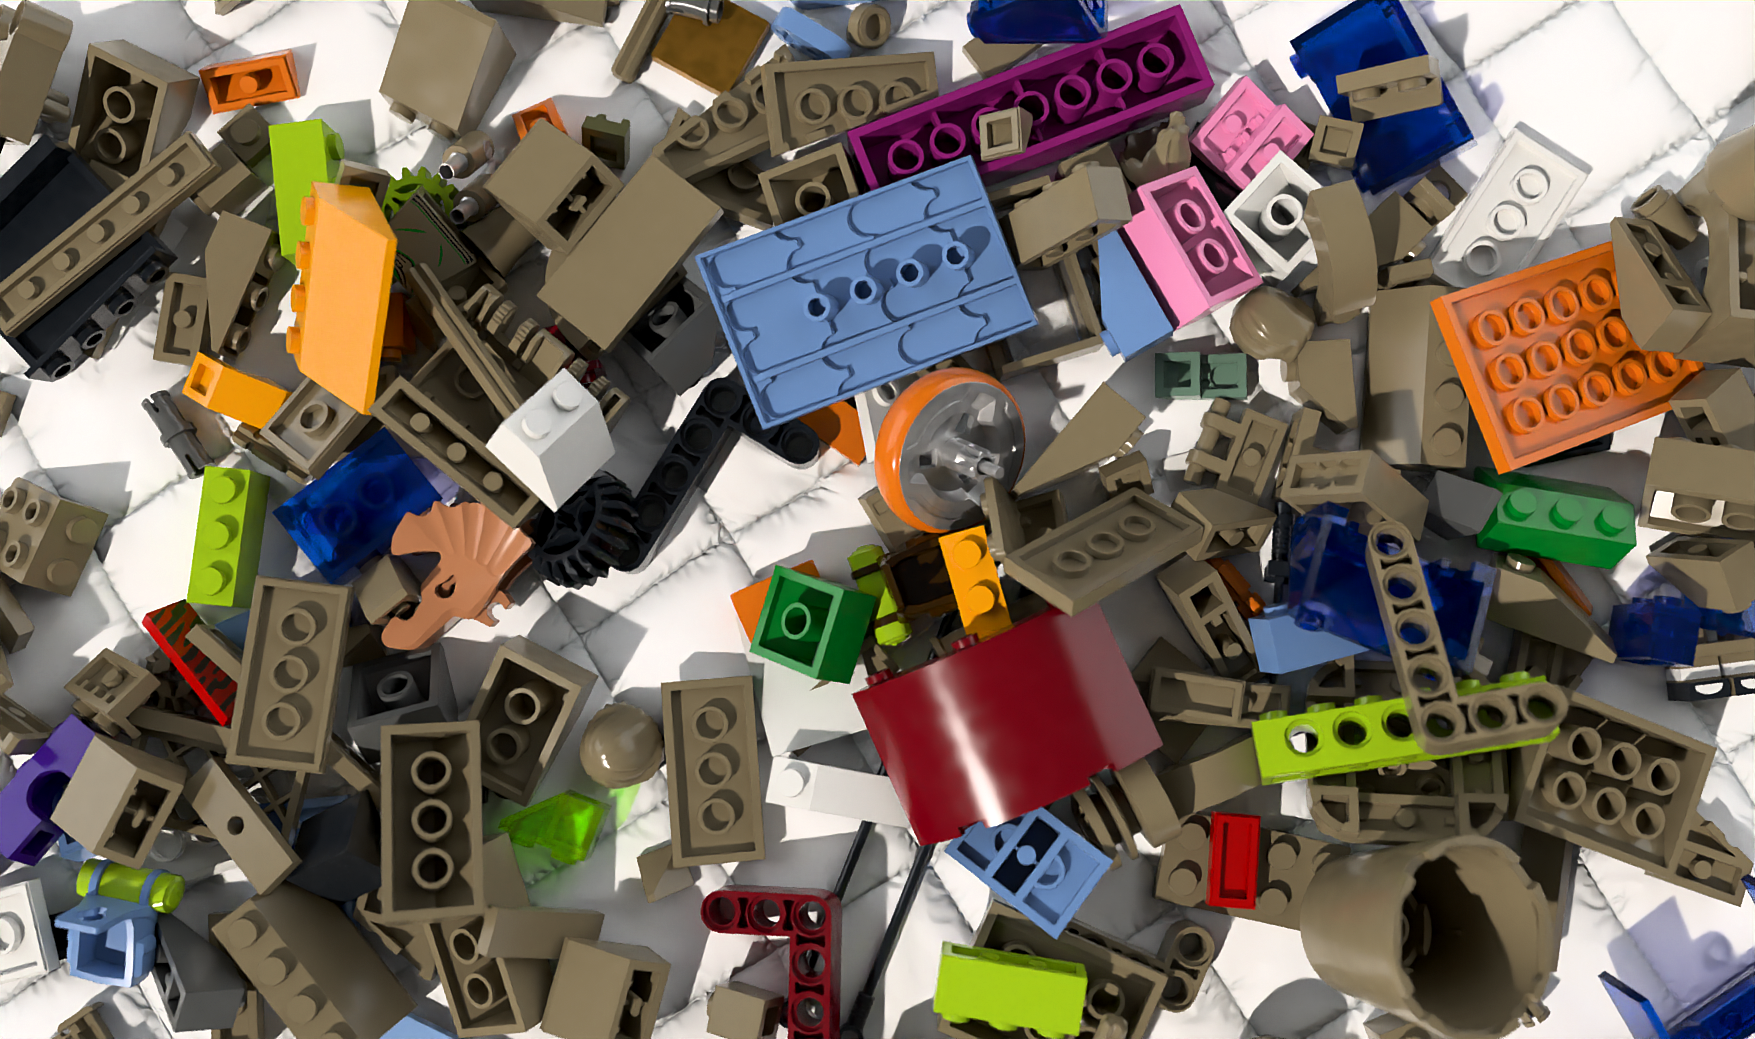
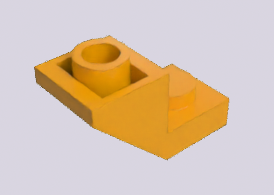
[181,351,293,429]

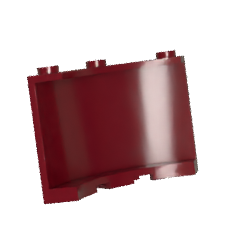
[852,599,1163,846]

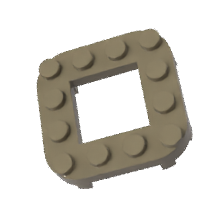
[1304,655,1508,846]

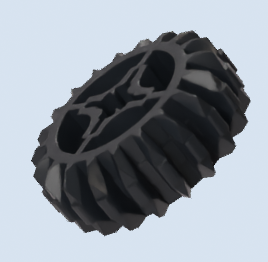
[527,469,640,590]

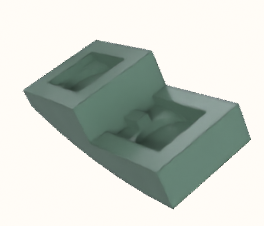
[1155,351,1248,400]

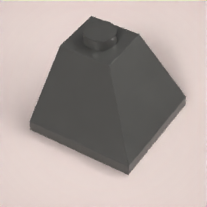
[622,276,718,396]

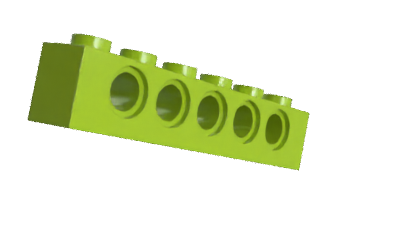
[1251,672,1560,786]

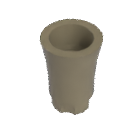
[460,205,538,279]

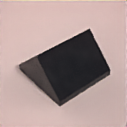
[286,789,382,906]

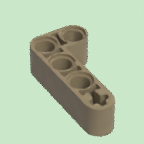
[1064,917,1215,1013]

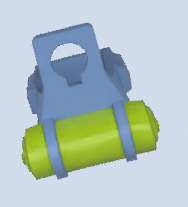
[55,858,185,988]

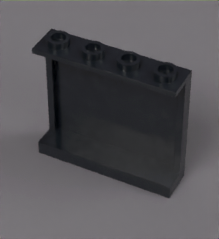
[0,133,178,382]

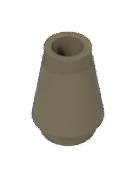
[1630,185,1699,250]

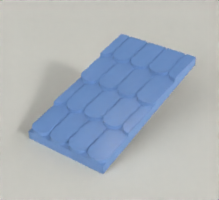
[694,155,1039,430]

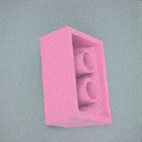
[1116,166,1264,332]

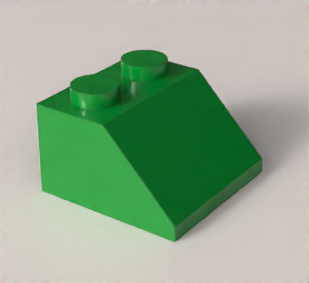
[749,565,877,684]

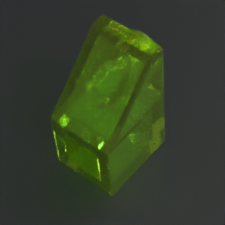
[498,789,612,865]

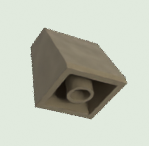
[379,0,517,143]

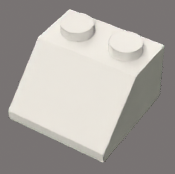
[1223,150,1323,287]
[486,368,616,512]

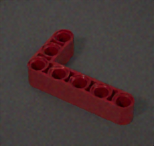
[700,884,842,1039]

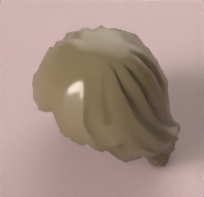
[1118,111,1191,190]
[1229,285,1316,364]
[579,700,665,789]

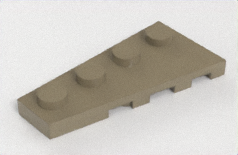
[652,44,796,185]
[760,51,939,158]

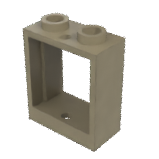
[1280,450,1429,544]

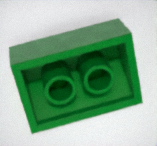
[1474,466,1637,570]

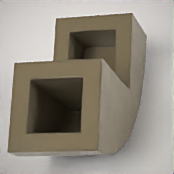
[1156,732,1262,818]

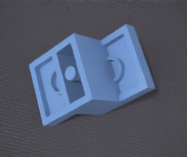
[944,807,1113,939]

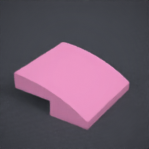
[1188,75,1314,192]

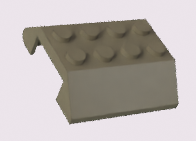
[368,283,631,531]

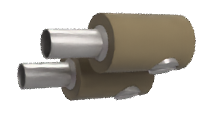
[438,130,498,224]

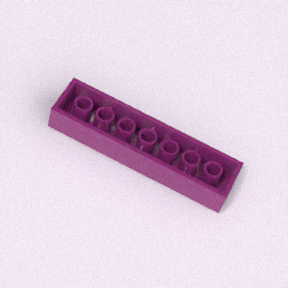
[847,4,1215,193]

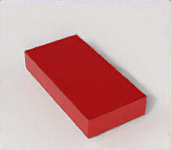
[1206,811,1261,910]

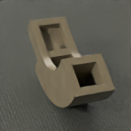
[1303,179,1378,327]

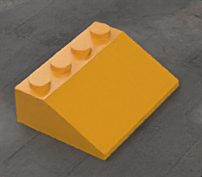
[286,181,397,415]

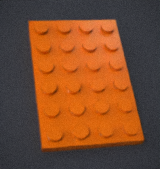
[1430,241,1705,475]

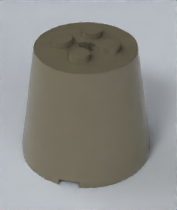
[1300,835,1554,1039]

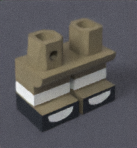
[1662,613,1755,702]

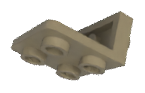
[980,476,1069,591]
[0,477,109,597]

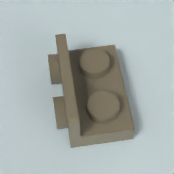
[1336,54,1444,123]
[63,647,161,741]

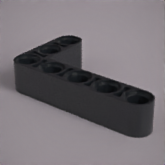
[612,377,821,574]

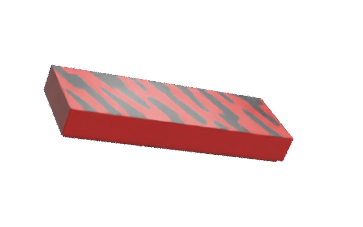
[141,599,238,727]

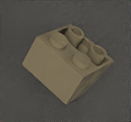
[482,118,625,254]
[50,733,188,870]
[540,936,672,1039]

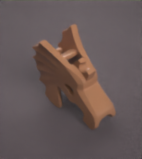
[381,501,535,650]

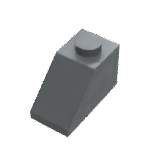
[1410,470,1503,540]

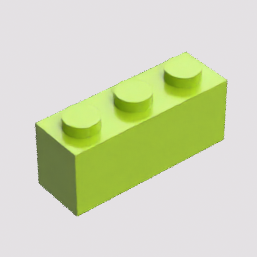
[268,119,345,265]
[186,466,271,609]
[933,941,1088,1039]

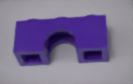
[0,713,114,867]

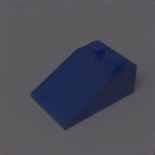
[272,427,443,586]

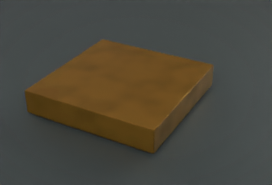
[651,0,770,96]

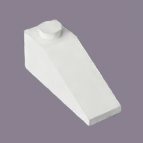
[765,756,911,828]

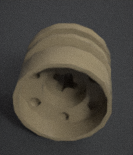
[1069,757,1182,871]

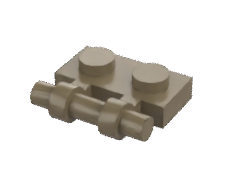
[1183,398,1288,505]

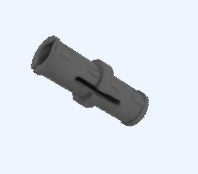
[141,390,216,479]

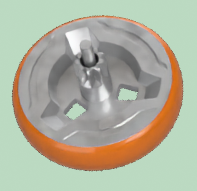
[874,367,1026,534]

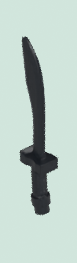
[1263,502,1296,684]

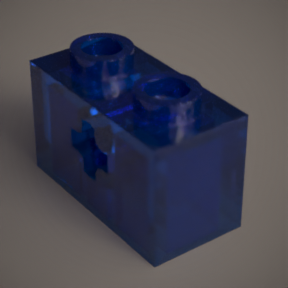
[1608,595,1702,667]

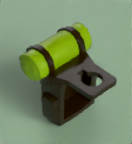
[847,533,959,646]

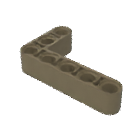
[1365,520,1568,755]

